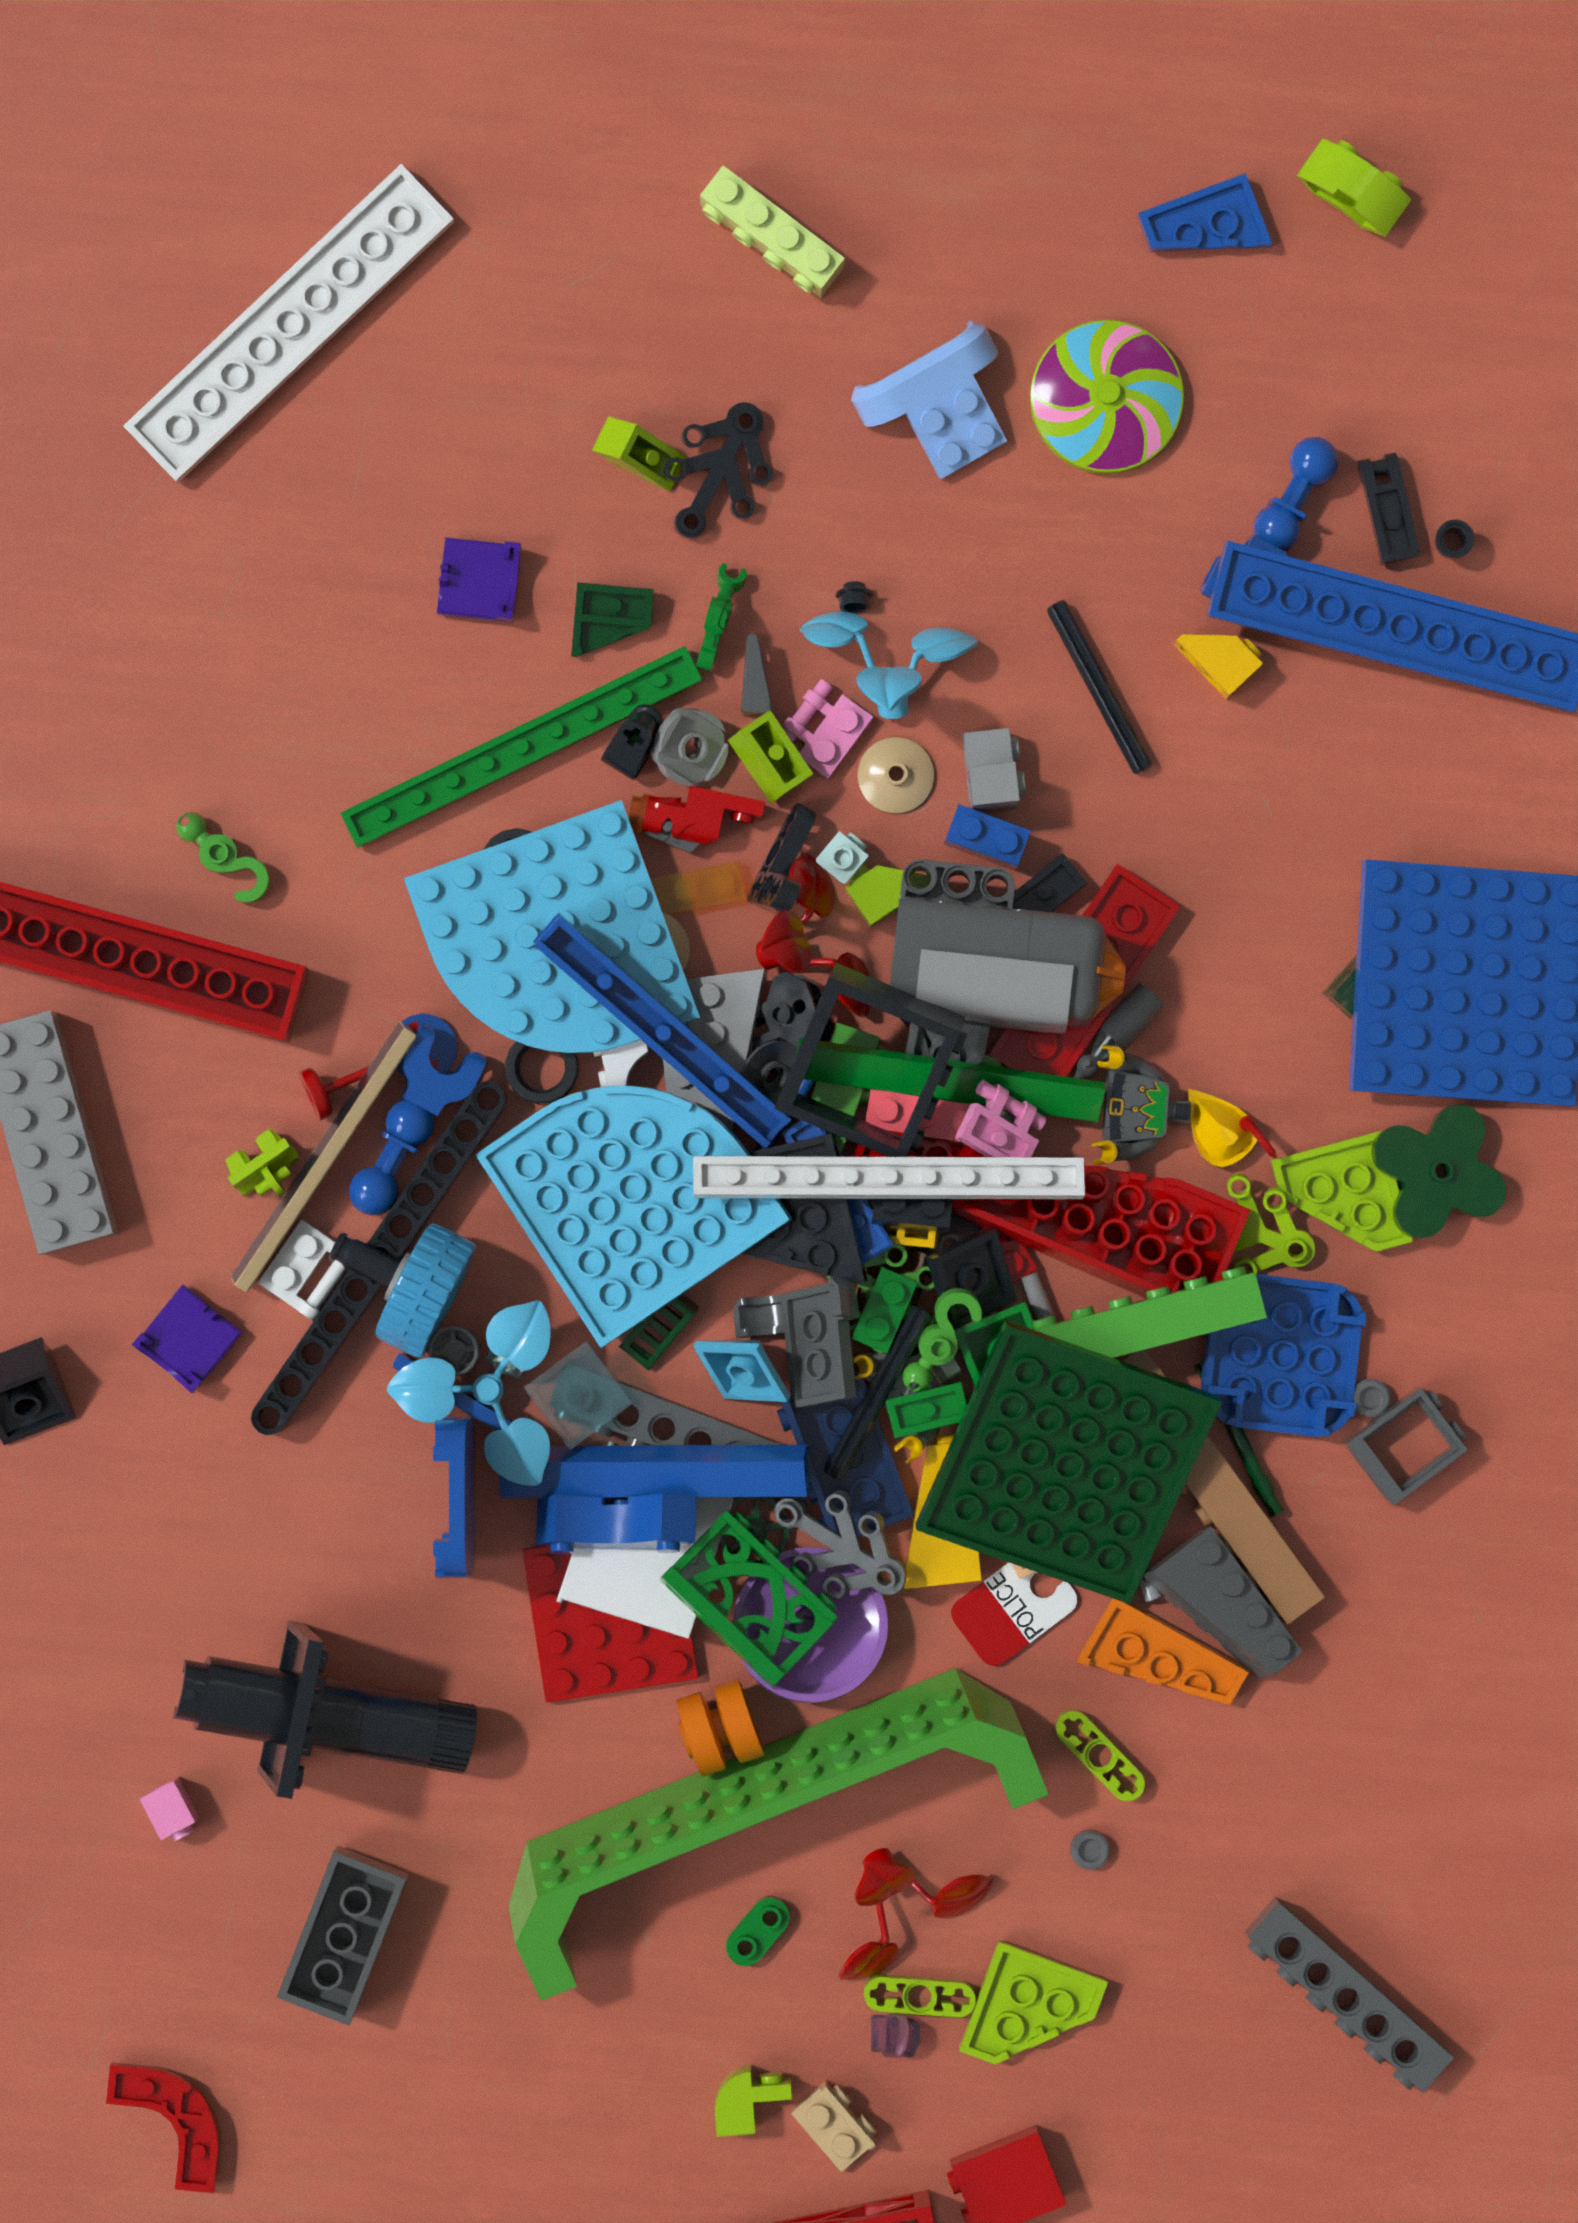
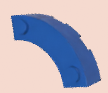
[536,1493,696,1554]

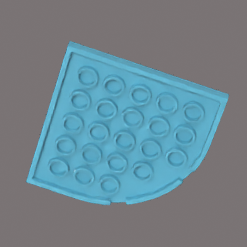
[404,800,700,1053]
[475,1086,792,1348]

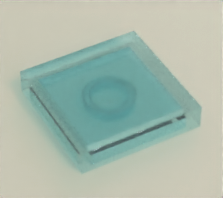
[524,1341,633,1450]

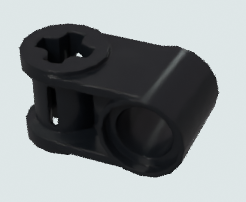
[601,704,664,781]

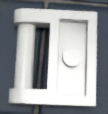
[258,1219,347,1321]

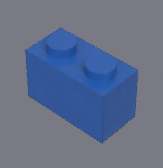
[944,804,1031,871]

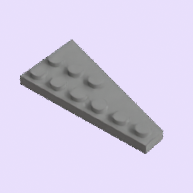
[663,969,768,1135]

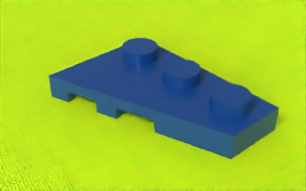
[1137,173,1273,252]

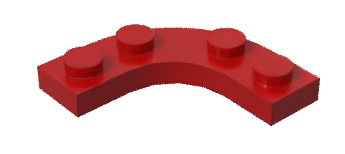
[106,2062,220,2193]

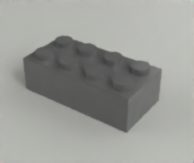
[277,1846,410,2026]

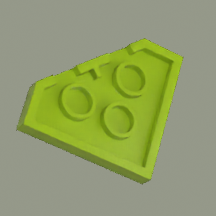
[1270,1131,1413,1252]
[959,1939,1108,2065]

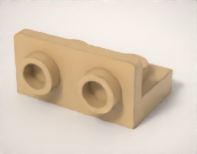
[791,2080,877,2172]

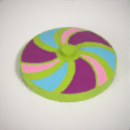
[1030,320,1184,475]

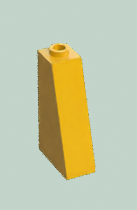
[904,1434,982,1589]

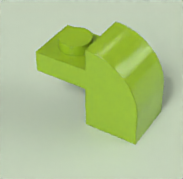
[715,2065,792,2137]

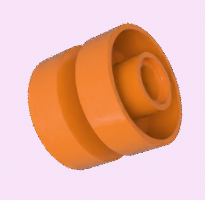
[676,1678,765,1777]

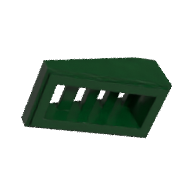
[619,1294,699,1371]

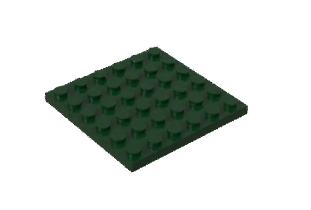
[915,1320,1222,1604]

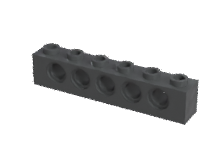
[548,1362,782,1446]
[1245,1897,1454,2093]

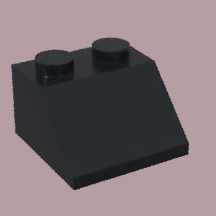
[0,1337,76,1445]

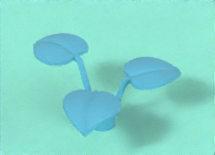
[800,611,979,719]
[387,1300,551,1486]

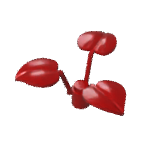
[756,852,870,1018]
[838,1848,993,1980]

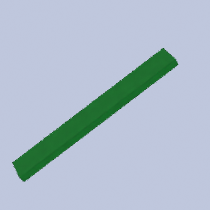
[797,1038,1106,1122]

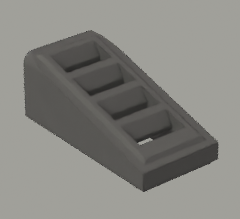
[741,634,773,717]

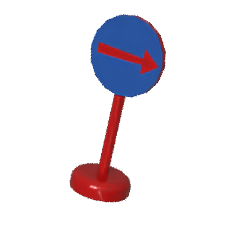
[299,1013,458,1121]

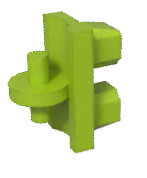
[225,1129,301,1197]

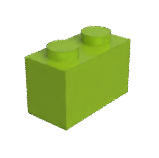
[728,710,813,804]

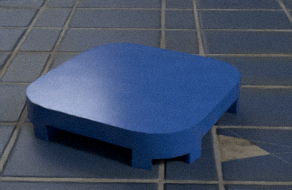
[1201,1274,1366,1437]
[433,1418,476,1578]

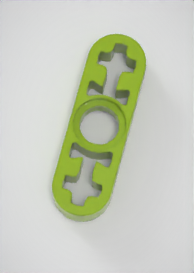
[1055,1709,1145,1801]
[864,1974,976,2018]

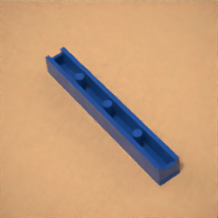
[533,912,791,1149]
[499,1445,810,1498]

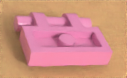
[782,679,873,780]
[955,1080,1046,1157]

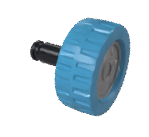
[329,1224,477,1358]

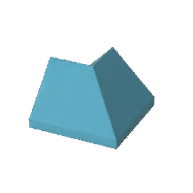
[693,1339,791,1402]

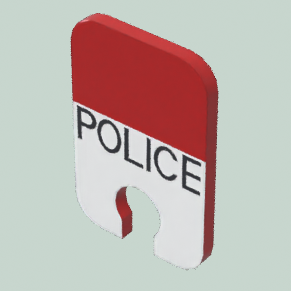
[951,1562,1077,1666]

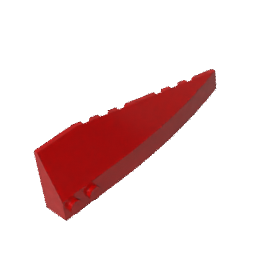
[853,1131,1251,1299]

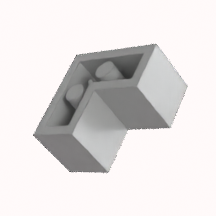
[962,728,1026,812]

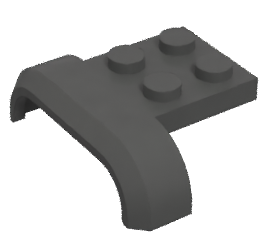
[733,1277,859,1409]

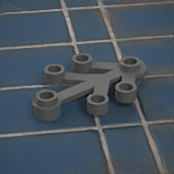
[774,1490,907,1600]

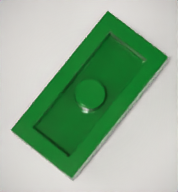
[850,1267,918,1354]
[885,1381,967,1438]

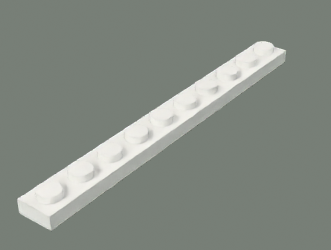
[693,1156,1085,1199]

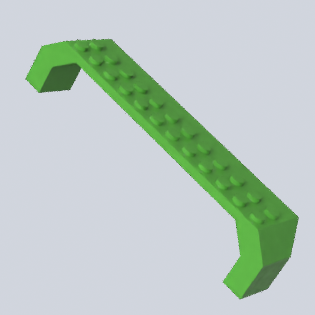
[508,1668,1049,2001]

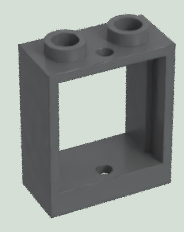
[1343,1387,1468,1506]

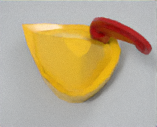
[1188,1088,1277,1168]

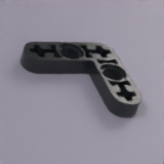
[747,803,816,913]

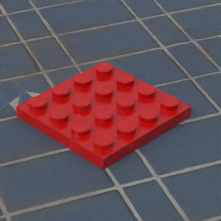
[522,1546,698,1703]

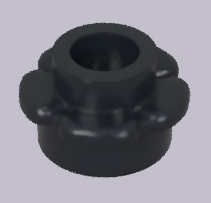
[835,581,874,613]

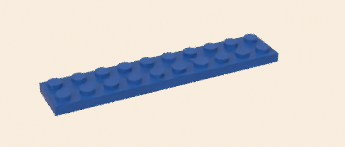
[1206,541,1578,713]

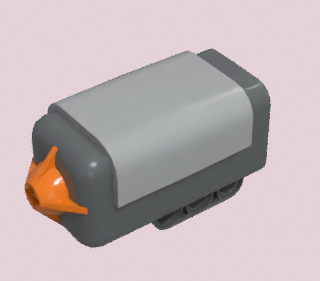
[890,860,1126,1034]

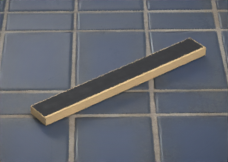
[230,1021,416,1292]

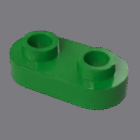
[726,1896,790,1966]

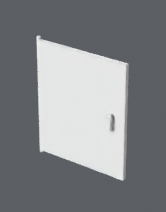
[556,1441,734,1639]

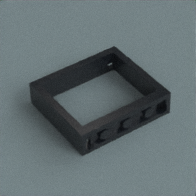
[774,962,967,1157]

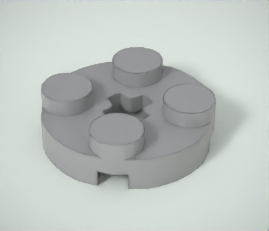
[651,708,728,786]

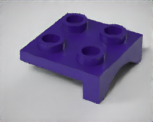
[437,537,522,623]
[132,1284,243,1393]

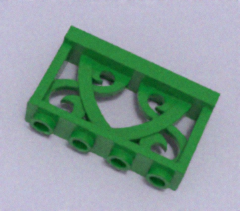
[660,1510,838,1689]

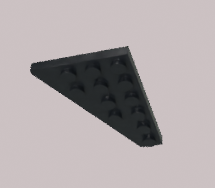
[742,1133,868,1284]

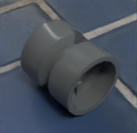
[428,1325,482,1376]

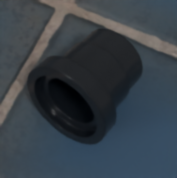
[1435,519,1474,559]

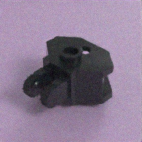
[752,971,835,1051]

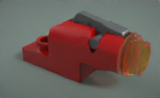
[628,786,765,853]

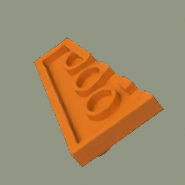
[1076,1598,1249,1705]

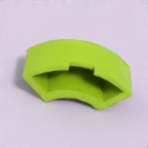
[1296,138,1411,237]

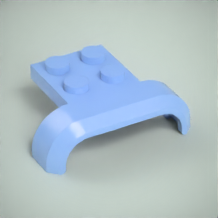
[851,321,1007,479]

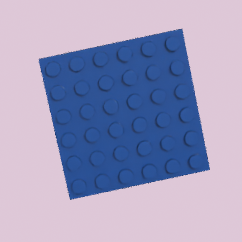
[1349,859,1578,1106]

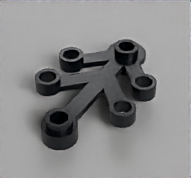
[663,402,773,539]

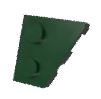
[571,582,654,657]

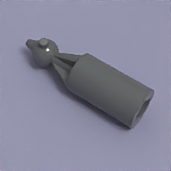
[1073,983,1165,1079]

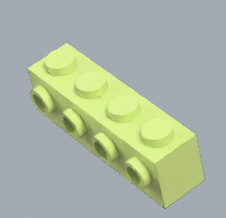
[700,165,845,298]

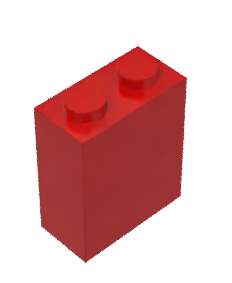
[946,2125,1066,2223]

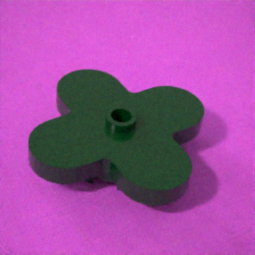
[1371,1105,1506,1238]

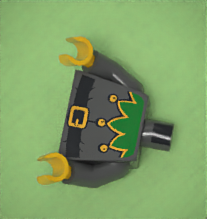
[1091,1045,1191,1165]

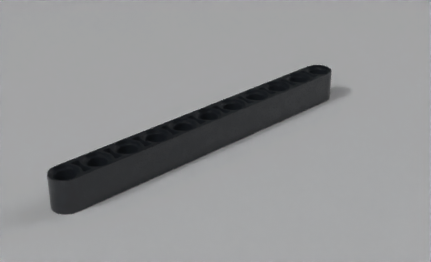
[251,1082,507,1435]

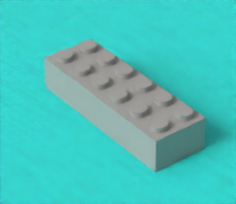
[0,1010,120,1255]

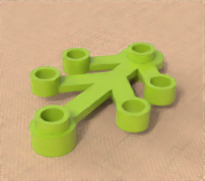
[1227,1173,1315,1274]

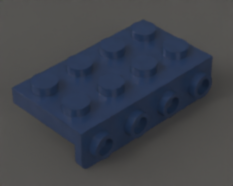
[777,1371,914,1537]

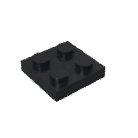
[926,1227,1017,1330]

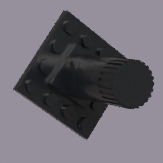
[173,1620,477,1799]

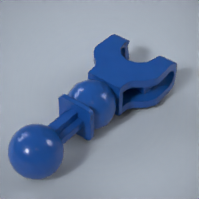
[1200,437,1339,599]
[349,1023,486,1216]

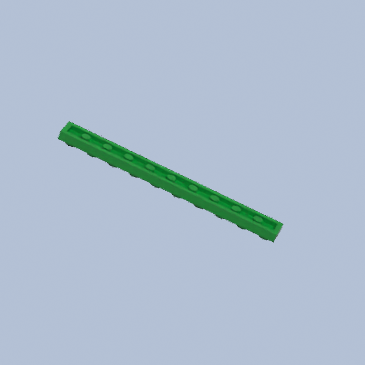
[340,646,702,849]

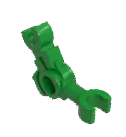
[696,563,747,671]

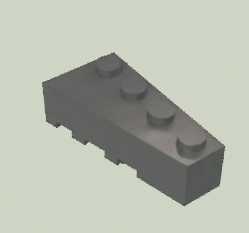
[1142,1527,1303,1678]

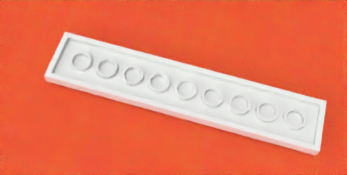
[123,164,455,483]

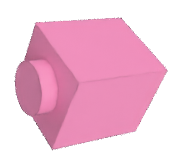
[140,1777,200,1841]

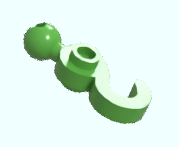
[176,812,270,904]
[903,1288,982,1392]

